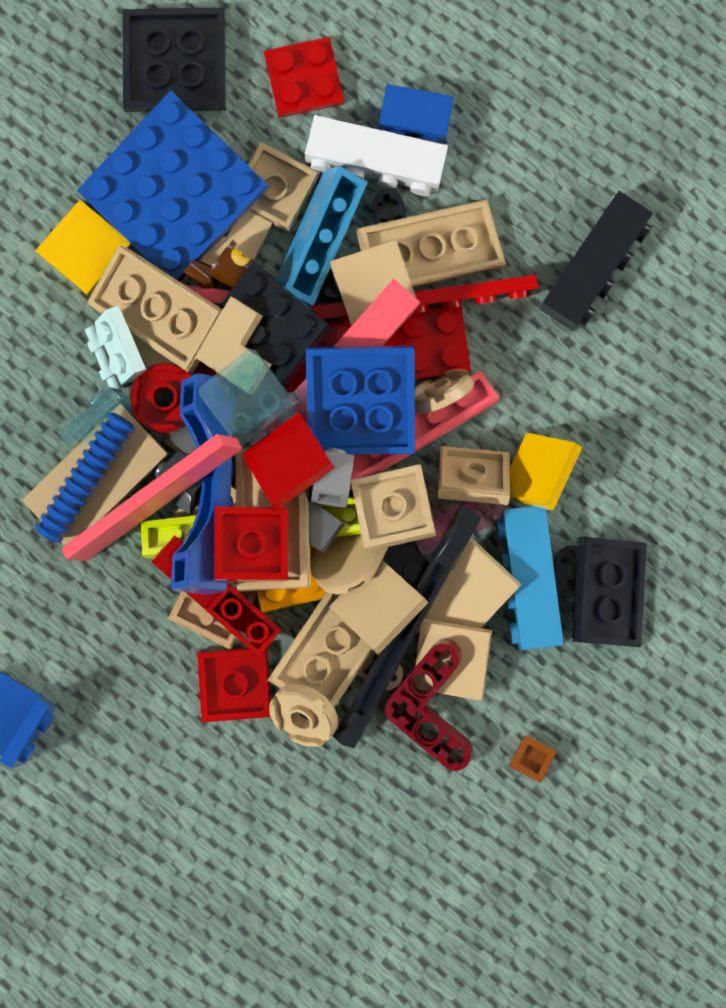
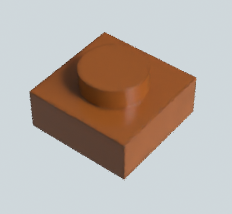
[508,735,557,783]

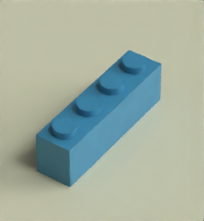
[276,166,368,307]
[496,506,564,651]

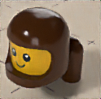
[183,239,254,290]

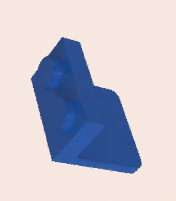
[0,672,57,768]

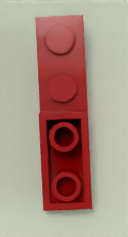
[150,535,282,657]

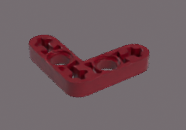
[385,639,473,771]

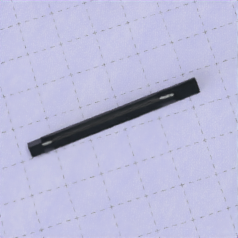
[333,505,482,748]

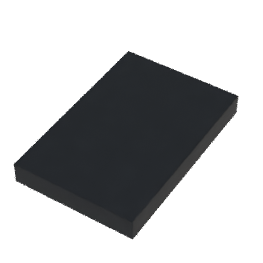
[572,536,647,647]

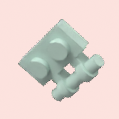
[85,306,146,393]

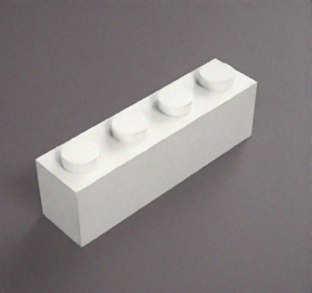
[305,115,448,196]

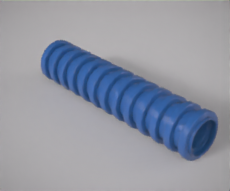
[34,412,135,543]

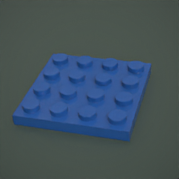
[77,90,270,282]

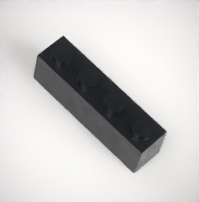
[539,191,653,331]

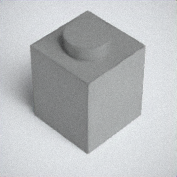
[311,448,354,508]

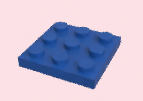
[306,345,415,455]

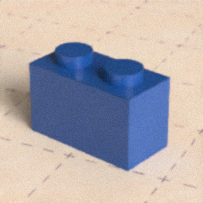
[379,84,454,145]

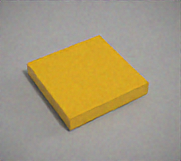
[35,200,133,296]
[509,433,582,511]

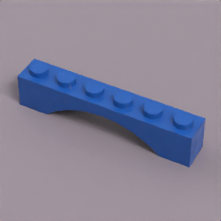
[171,373,238,595]

